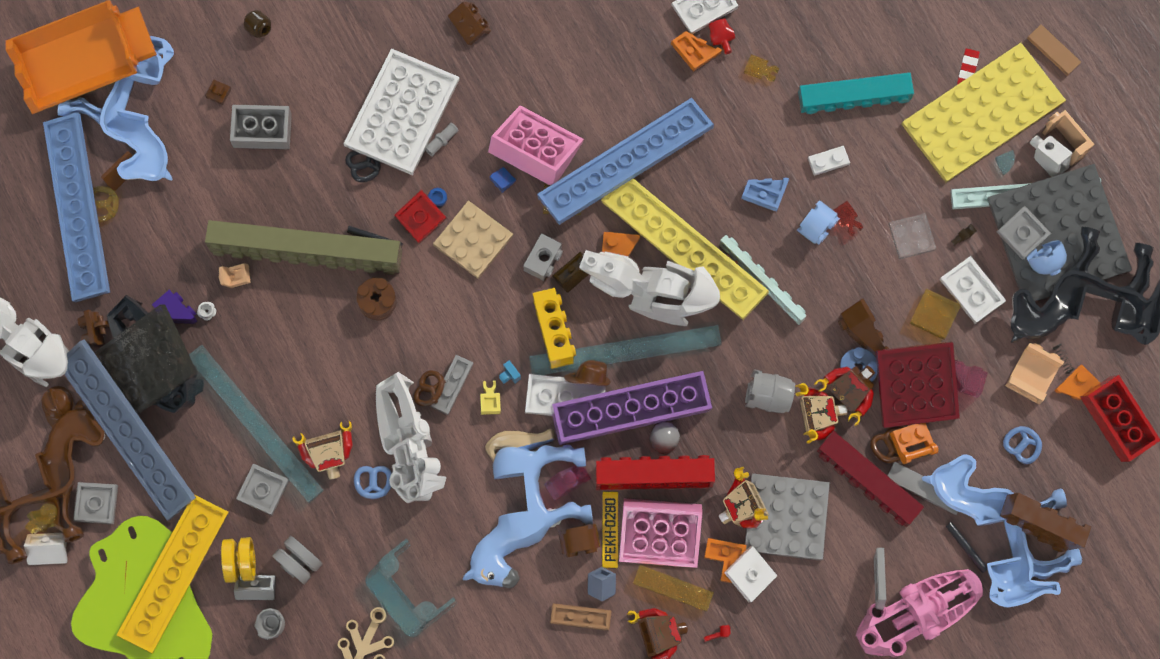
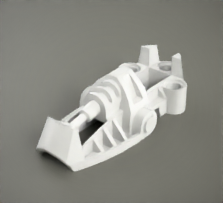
[376,372,446,503]

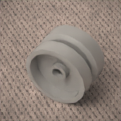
[272,535,323,585]

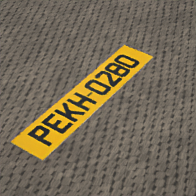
[602,492,618,568]

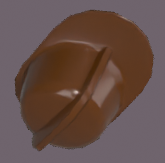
[564,360,611,386]
[41,386,75,427]

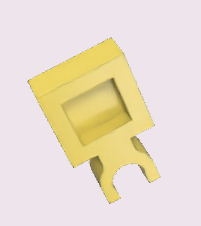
[480,381,501,415]

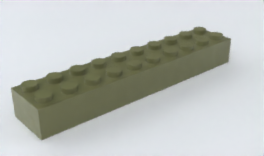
[205,220,402,275]

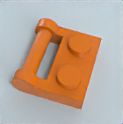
[889,423,938,464]

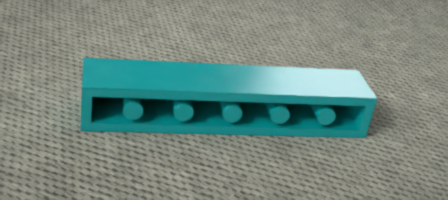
[798,72,914,114]

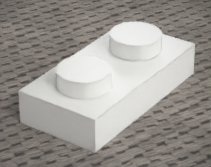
[808,146,850,176]

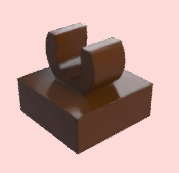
[205,79,231,105]

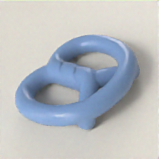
[1003,426,1042,464]
[354,466,392,499]

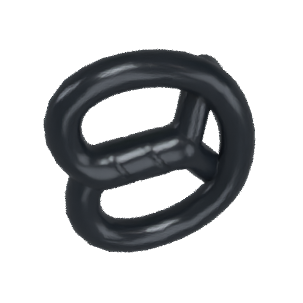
[345,150,381,183]

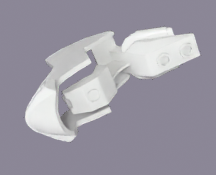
[579,250,720,326]
[0,298,69,387]

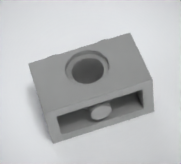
[523,233,563,281]

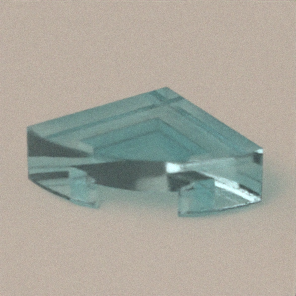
[995,150,1015,175]

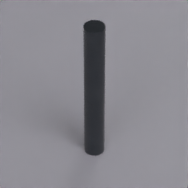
[347,226,403,248]
[946,522,987,574]

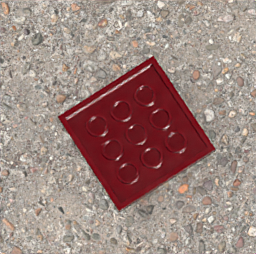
[876,342,960,428]

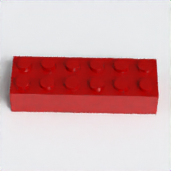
[595,455,715,490]

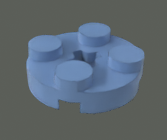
[840,347,878,382]

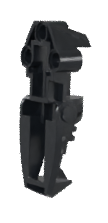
[107,295,204,413]

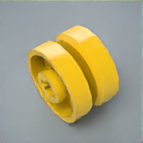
[221,537,256,583]

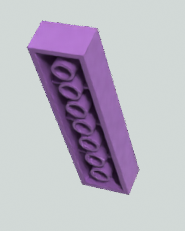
[550,371,712,445]

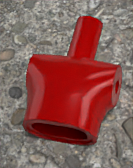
[708,19,735,55]

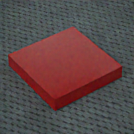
[394,190,447,244]

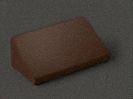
[101,151,133,191]

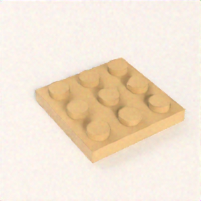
[433,200,513,279]

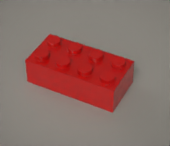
[1080,375,1160,462]

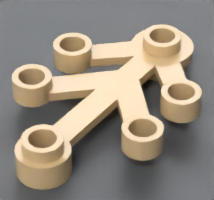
[338,607,394,659]

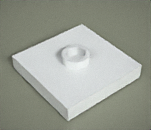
[724,546,777,602]

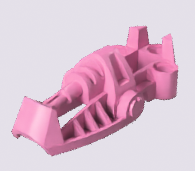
[856,569,983,658]

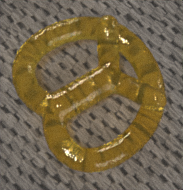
[93,186,119,222]

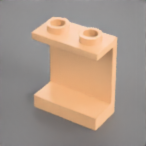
[1043,110,1095,167]
[1005,343,1064,404]

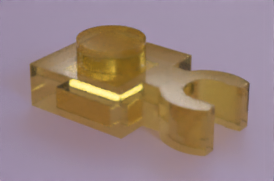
[744,54,779,81]

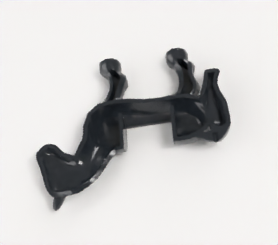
[1011,226,1160,345]

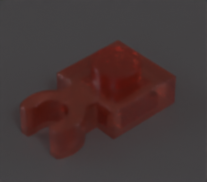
[833,201,863,236]

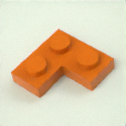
[704,538,747,584]

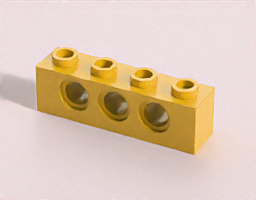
[532,288,576,369]

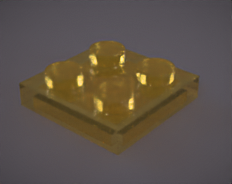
[909,289,961,340]

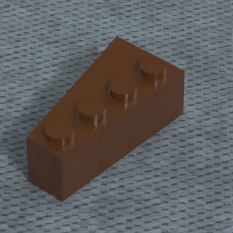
[1000,493,1091,552]

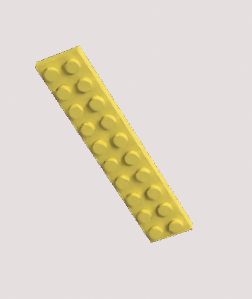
[601,179,769,320]

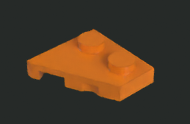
[1054,364,1101,400]

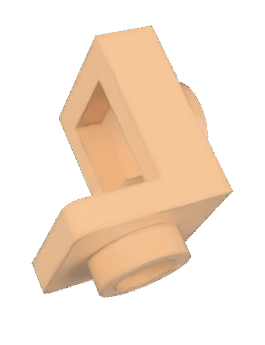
[219,263,251,288]

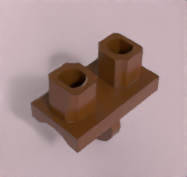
[77,309,109,346]

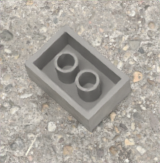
[230,105,292,149]

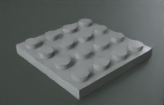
[745,474,830,560]

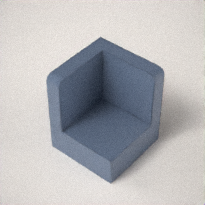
[588,567,616,601]

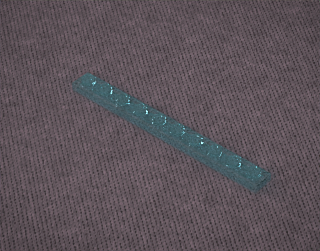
[529,325,722,375]
[187,345,324,503]

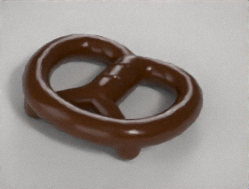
[414,370,446,407]
[870,427,909,463]

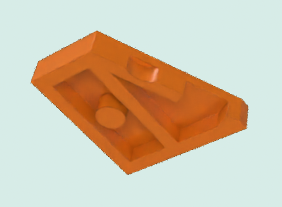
[671,31,722,72]
[602,232,640,256]

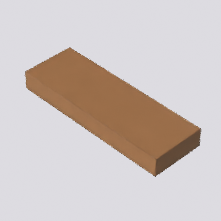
[1027,25,1081,76]
[550,603,611,631]

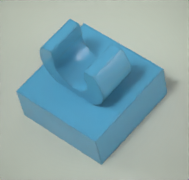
[499,360,521,384]

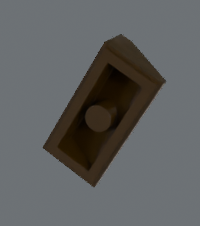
[552,252,589,293]

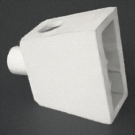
[1030,135,1072,177]

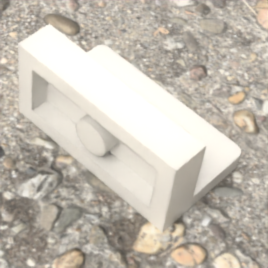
[24,533,68,565]

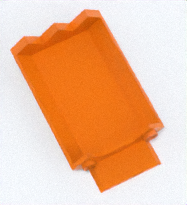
[6,0,157,114]

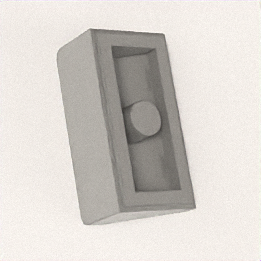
[234,575,276,600]

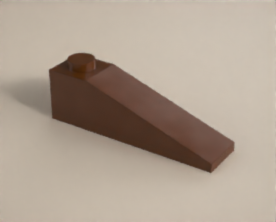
[838,298,889,357]

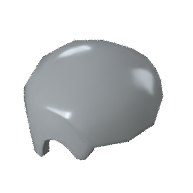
[650,422,680,454]
[254,608,285,639]

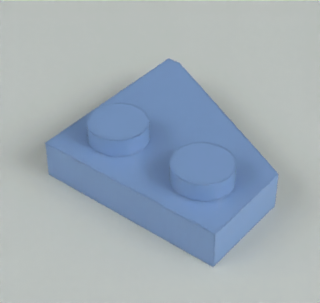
[741,178,789,212]

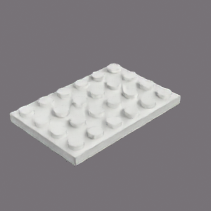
[344,49,459,175]

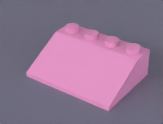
[488,106,584,186]
[619,498,702,568]

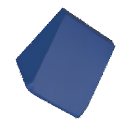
[490,167,516,193]

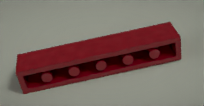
[817,431,924,527]

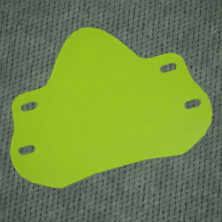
[71,516,212,659]

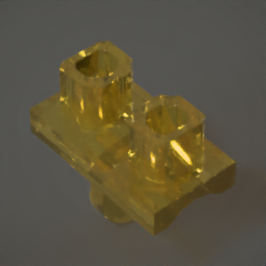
[25,503,57,534]

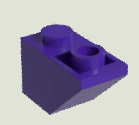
[152,290,197,324]

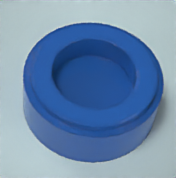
[428,188,447,208]

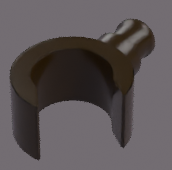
[951,224,977,246]

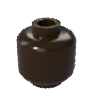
[243,10,271,38]

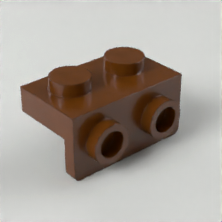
[448,2,491,45]

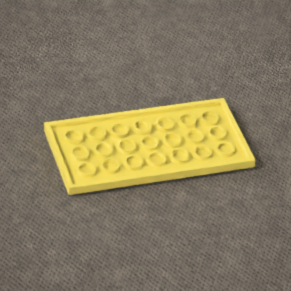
[901,43,1066,183]

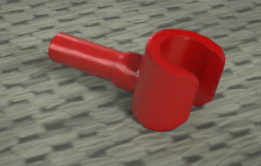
[704,625,731,642]

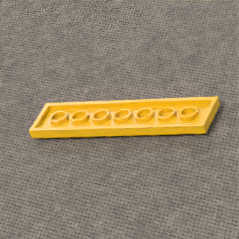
[117,495,229,654]

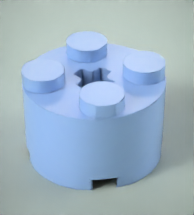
[797,200,840,244]

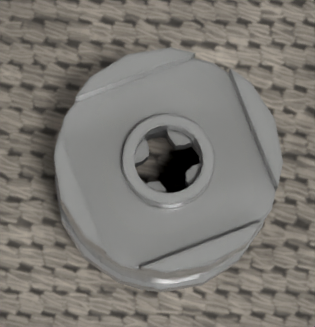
[745,369,795,413]

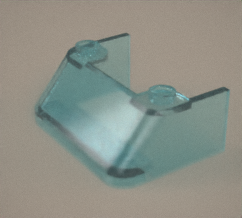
[365,538,457,637]

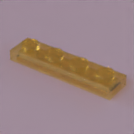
[633,565,714,612]

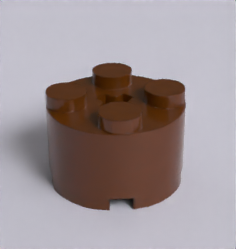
[357,278,397,321]
[558,524,601,558]

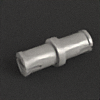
[425,123,459,156]

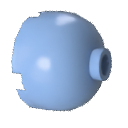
[1026,240,1067,276]

